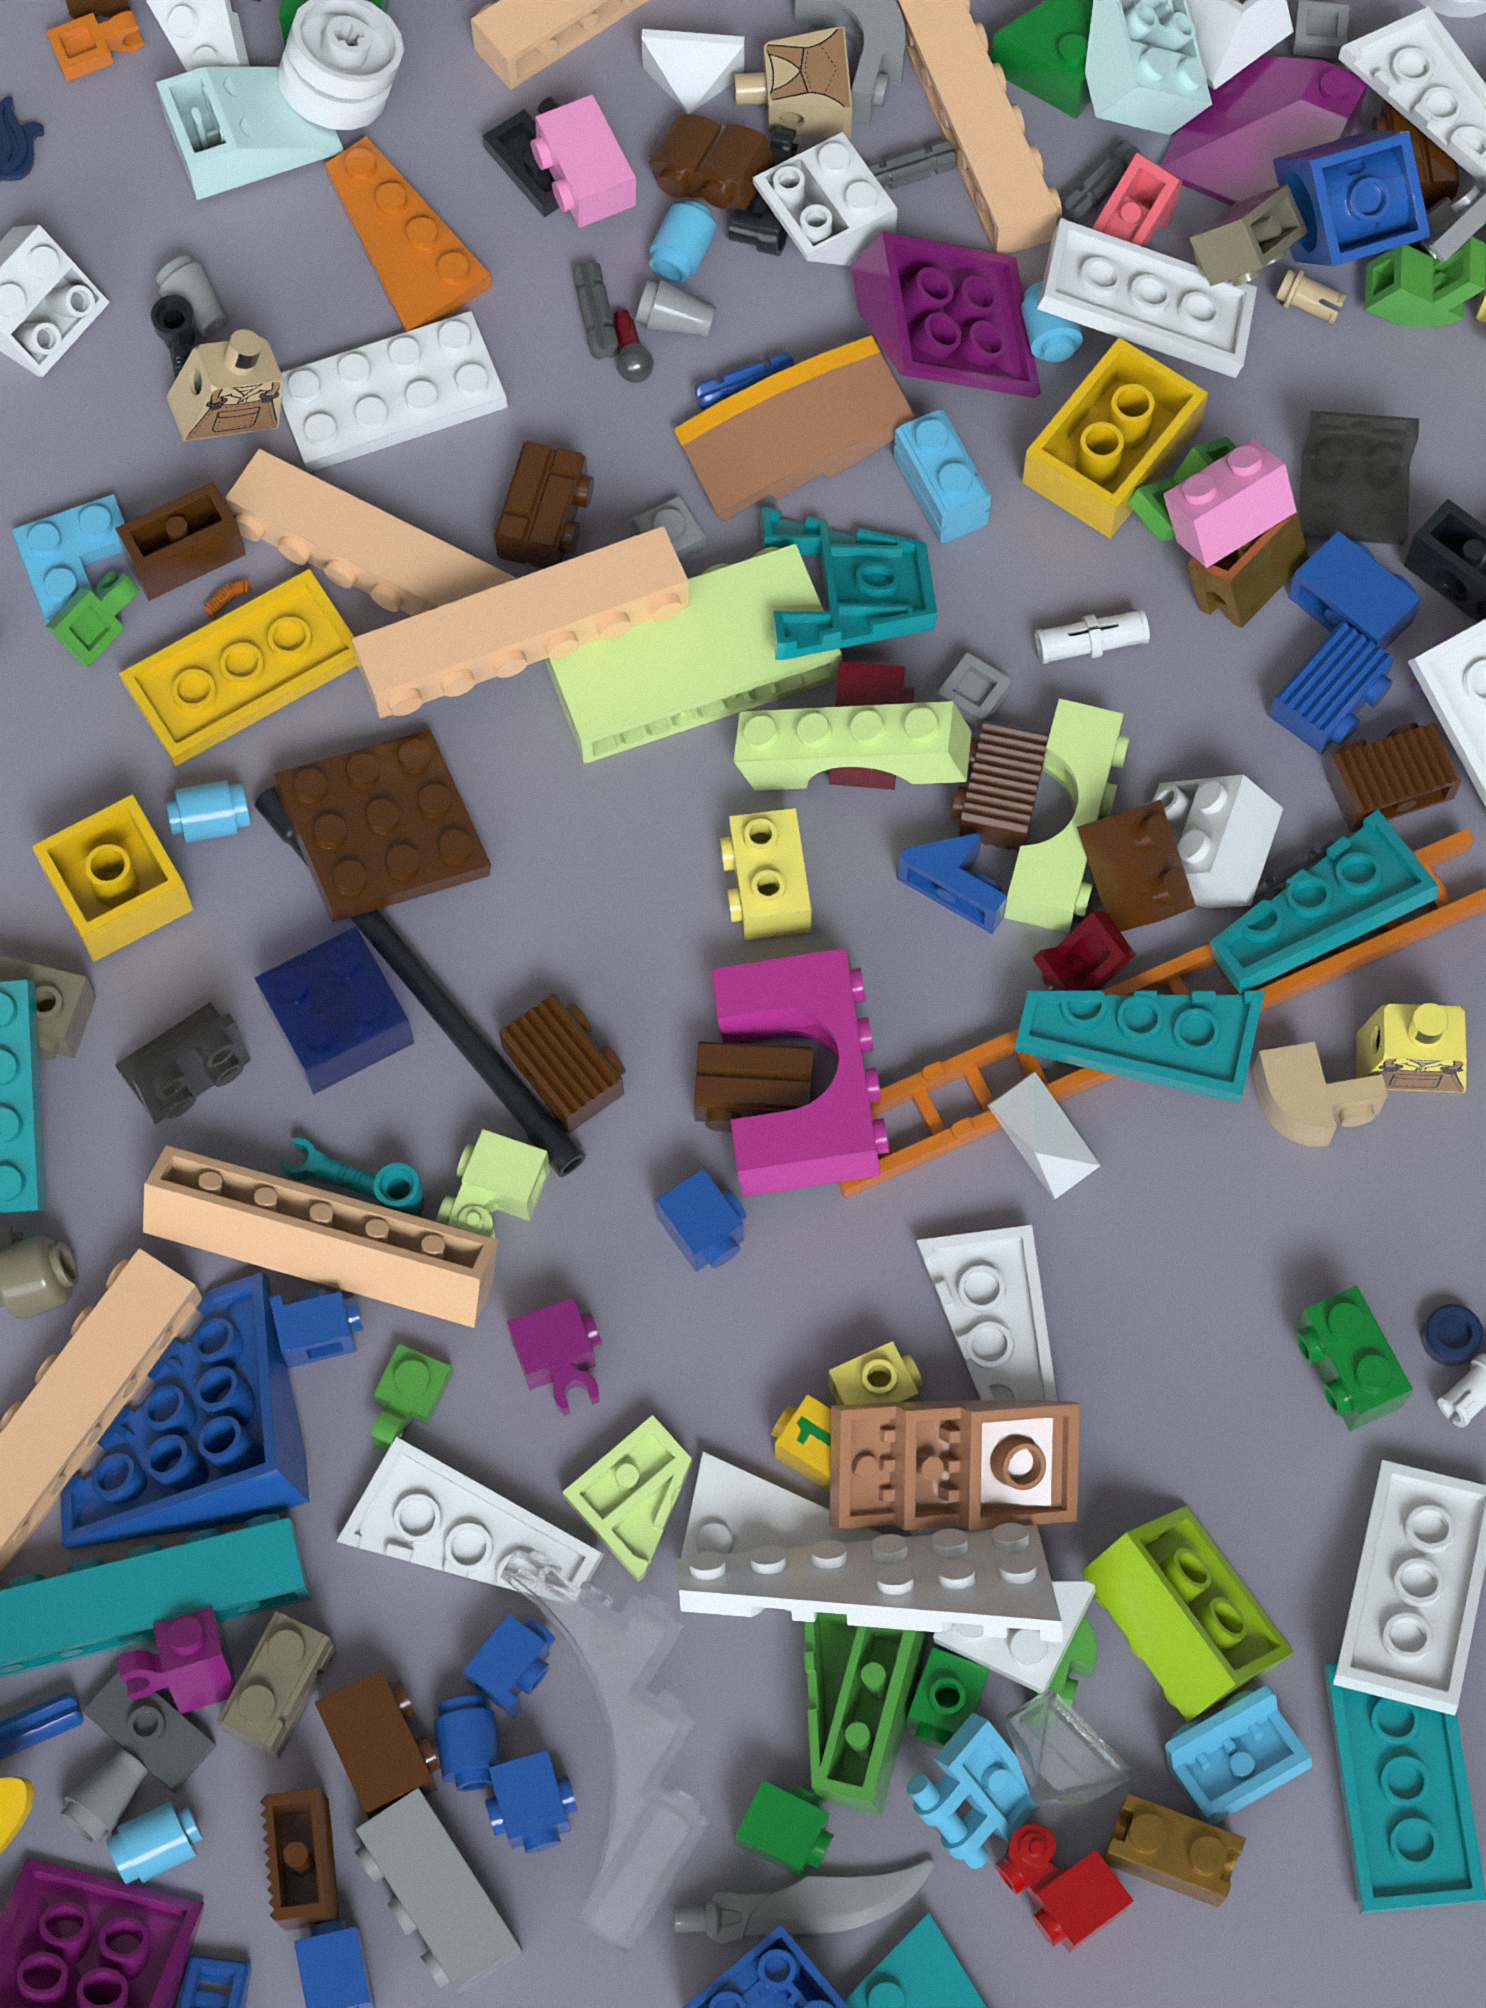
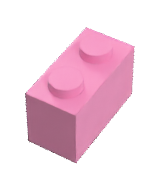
[530,94,636,228]
[1163,438,1297,568]

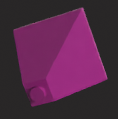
[1159,55,1368,206]
[851,232,1041,398]
[0,1858,204,2008]

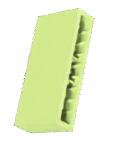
[543,544,842,764]

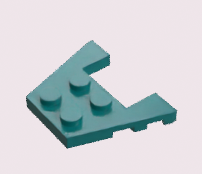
[759,507,937,660]

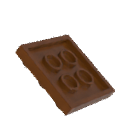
[273,729,491,923]

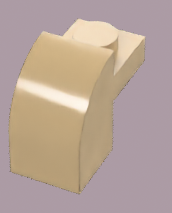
[1252,1041,1388,1147]

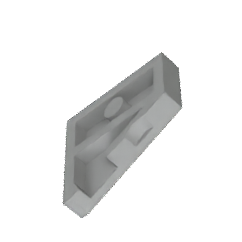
[1416,184,1486,263]

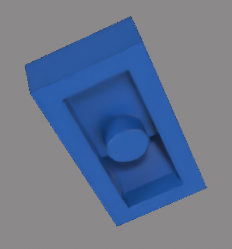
[897,833,1007,935]

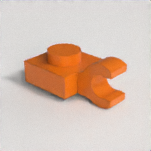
[46,11,145,82]

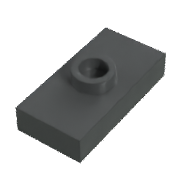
[83,1670,216,1793]

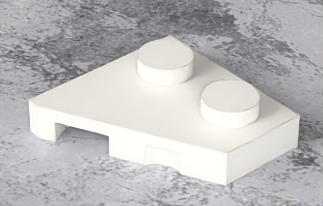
[933,1581,1096,1696]

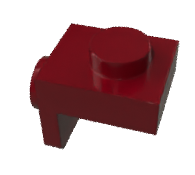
[1033,910,1137,991]

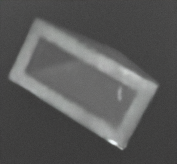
[1005,1687,1134,1805]

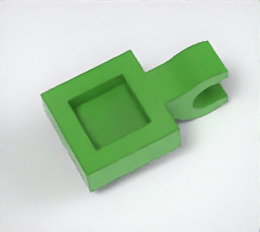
[45,571,140,667]
[370,1344,453,1452]

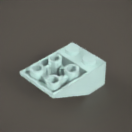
[1085,0,1212,135]
[156,66,344,200]

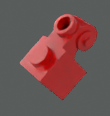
[994,1824,1134,1953]

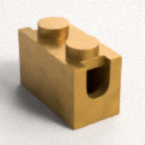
[1187,512,1309,628]
[1103,1793,1246,1908]

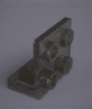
[1299,410,1419,545]
[115,1002,250,1124]

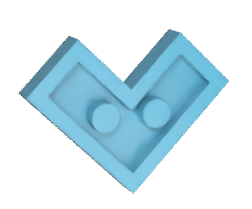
[12,494,125,624]

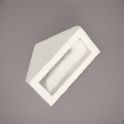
[641,29,745,114]
[987,1072,1101,1199]

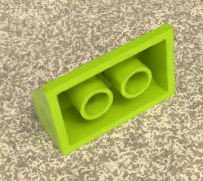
[1080,1505,1294,1723]

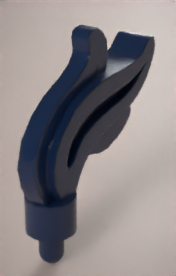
[0,96,44,182]

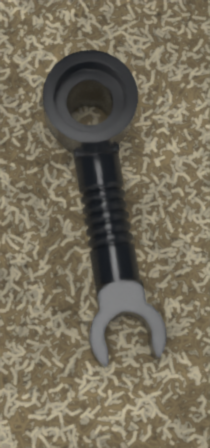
[728,126,799,256]
[151,295,196,436]

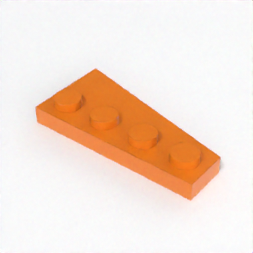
[325,136,492,333]

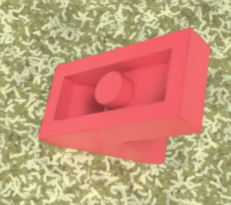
[1092,153,1183,248]

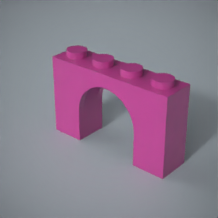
[711,948,889,1197]

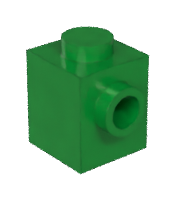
[906,1647,990,1750]
[735,1780,834,1878]

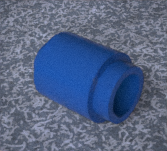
[434,1695,502,1792]

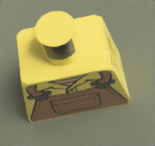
[1355,1003,1467,1093]

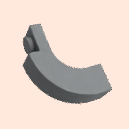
[794,0,906,125]

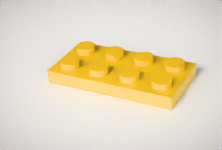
[119,569,358,767]

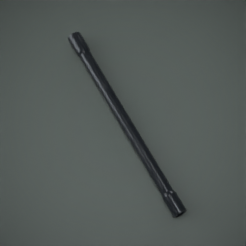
[254,786,586,1177]

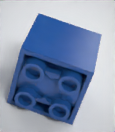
[1273,130,1431,267]
[683,1925,849,2008]

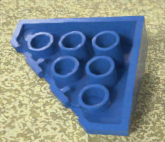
[60,1272,310,1549]

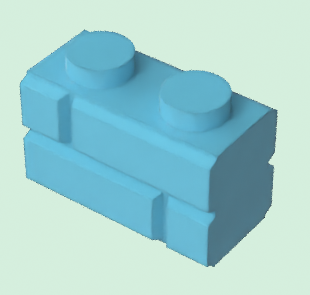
[893,410,991,543]

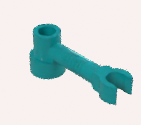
[280,1138,424,1217]

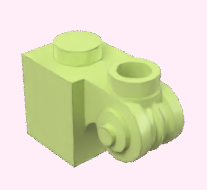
[436,1129,551,1239]

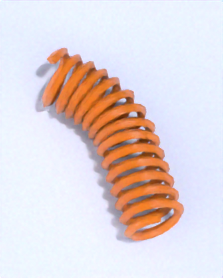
[203,579,251,618]

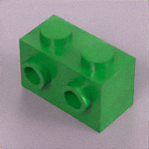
[1295,1285,1413,1432]

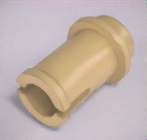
[1276,268,1348,325]

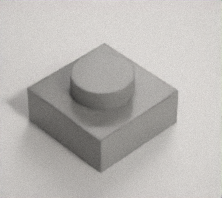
[1292,0,1349,59]
[633,496,706,561]
[936,652,1013,730]

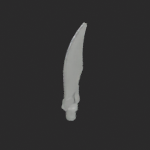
[674,1860,935,1944]

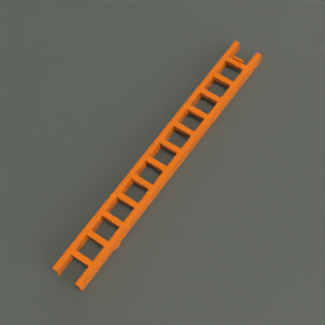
[838,828,1486,1199]

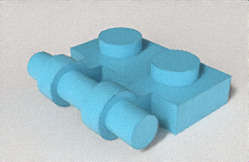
[906,1713,1047,1869]

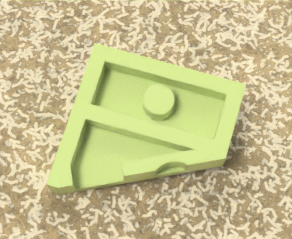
[562,1415,692,1582]

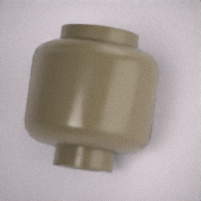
[0,1234,79,1319]

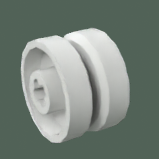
[277,0,404,130]

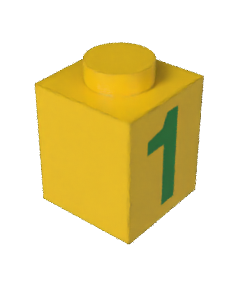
[771,1394,831,1493]

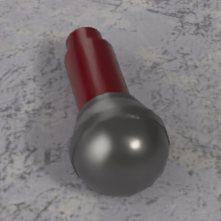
[613,309,654,383]

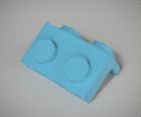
[1165,1685,1312,1825]

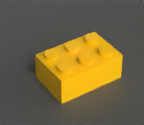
[1022,337,1208,539]

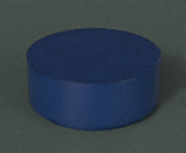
[1421,1304,1483,1366]

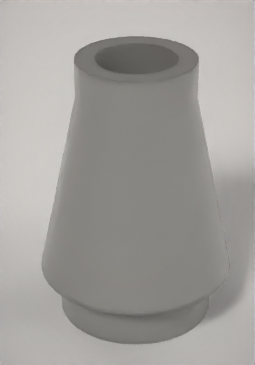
[156,255,228,337]
[635,279,716,338]
[59,1749,148,1845]

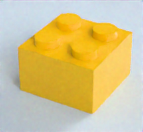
[32,794,194,962]

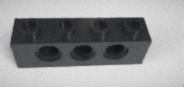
[1403,499,1486,622]

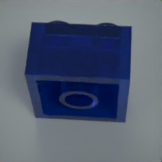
[254,926,414,1095]

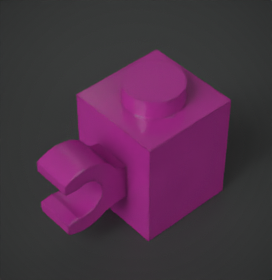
[507,1297,602,1415]
[117,1607,236,1714]

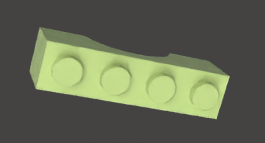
[1004,698,1130,934]
[733,701,972,791]

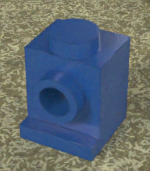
[269,1289,363,1368]
[463,1613,556,1719]

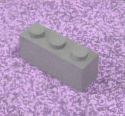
[354,1788,522,1995]

